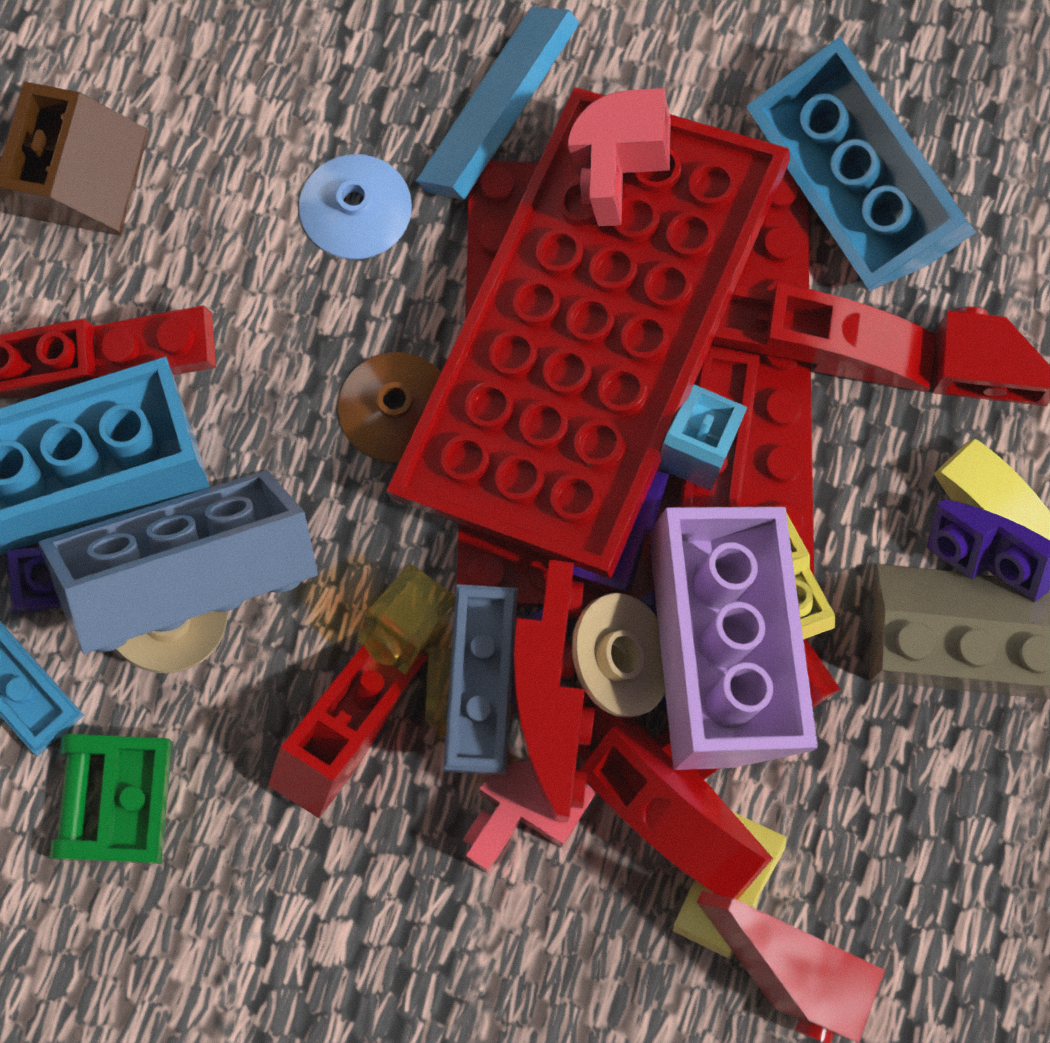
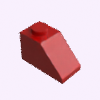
[932,307,1050,406]

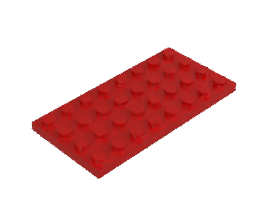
[386,87,790,579]

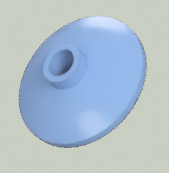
[299,154,412,259]

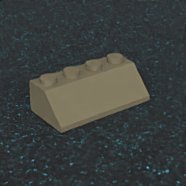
[869,564,1050,699]

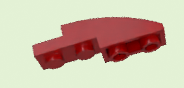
[712,282,936,392]
[0,305,216,398]
[514,560,595,823]
[578,692,773,900]

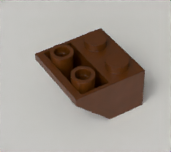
[0,81,149,236]

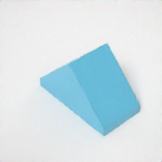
[658,384,747,491]

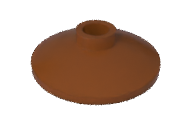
[338,352,441,463]

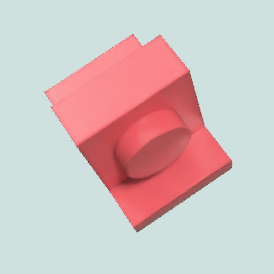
[568,88,671,226]
[463,761,597,873]

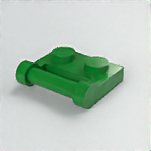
[49,734,173,864]

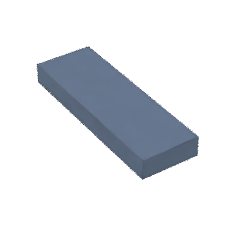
[443,584,518,776]

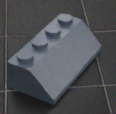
[38,470,318,655]

